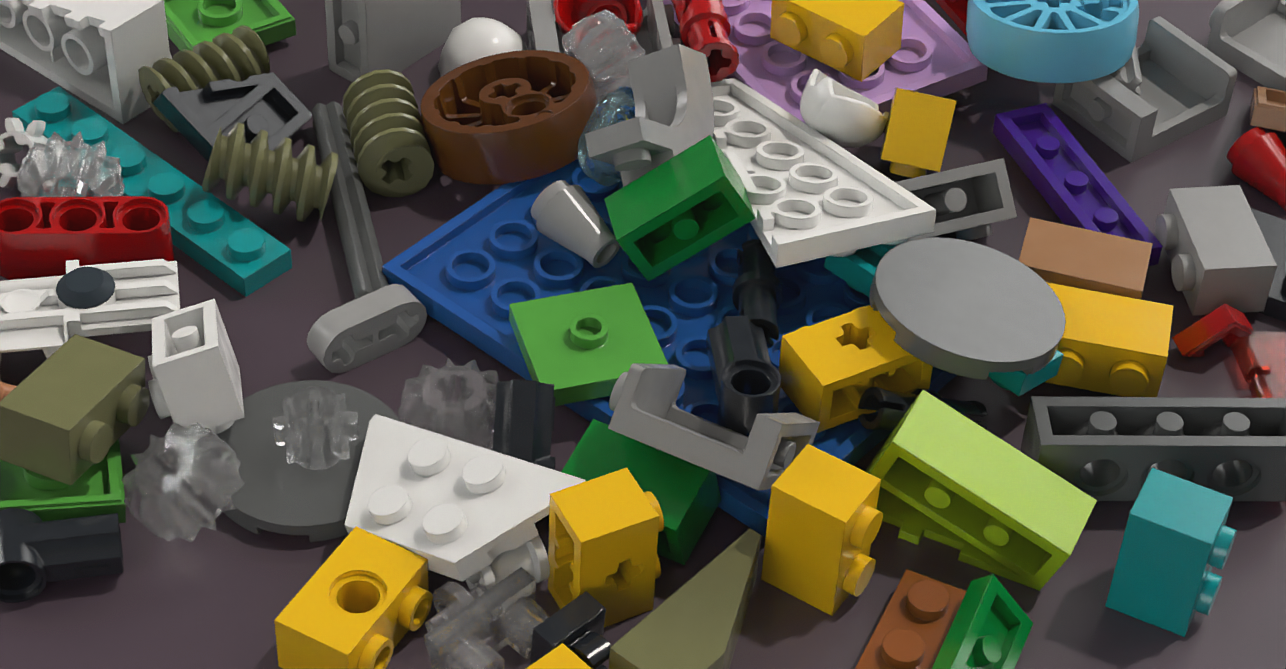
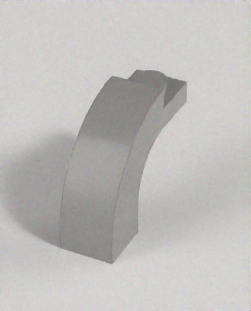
[585,44,714,187]

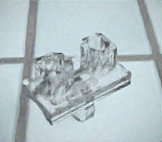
[424,567,550,669]

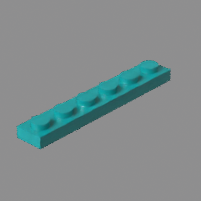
[12,86,292,297]

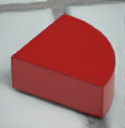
[1172,303,1254,357]

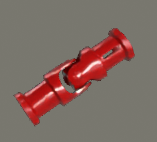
[671,0,739,82]

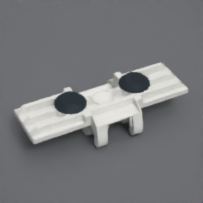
[0,259,180,380]

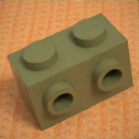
[0,334,150,486]

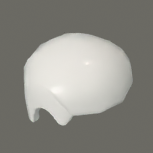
[438,17,528,77]
[800,68,890,148]

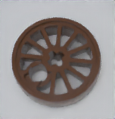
[421,50,600,185]

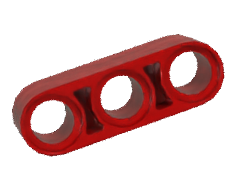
[0,196,174,280]

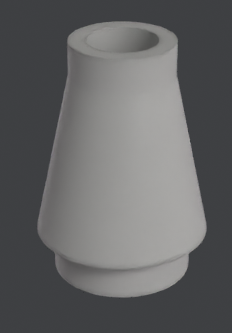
[531,180,620,268]

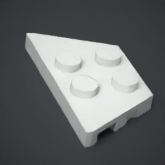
[344,414,586,582]

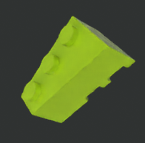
[865,390,1097,591]

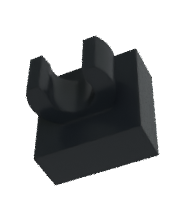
[530,591,611,669]

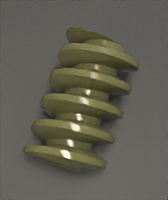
[138,25,271,133]
[342,69,435,197]
[202,122,339,222]

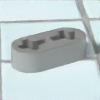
[307,284,427,373]

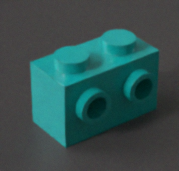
[1105,468,1237,637]

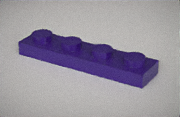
[993,103,1163,266]

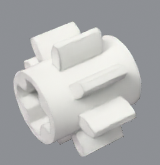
[0,117,62,191]

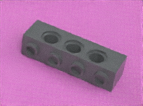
[1020,396,1286,501]

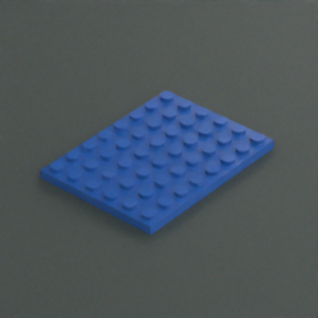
[382,99,957,538]

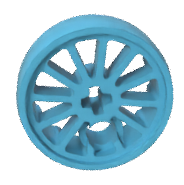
[966,0,1139,83]

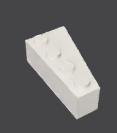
[0,0,172,124]

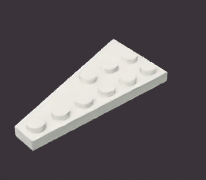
[711,78,936,268]

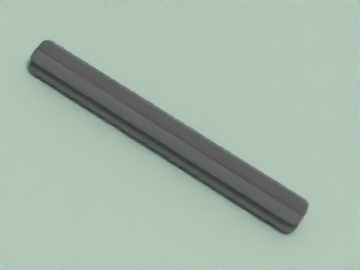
[312,101,389,299]

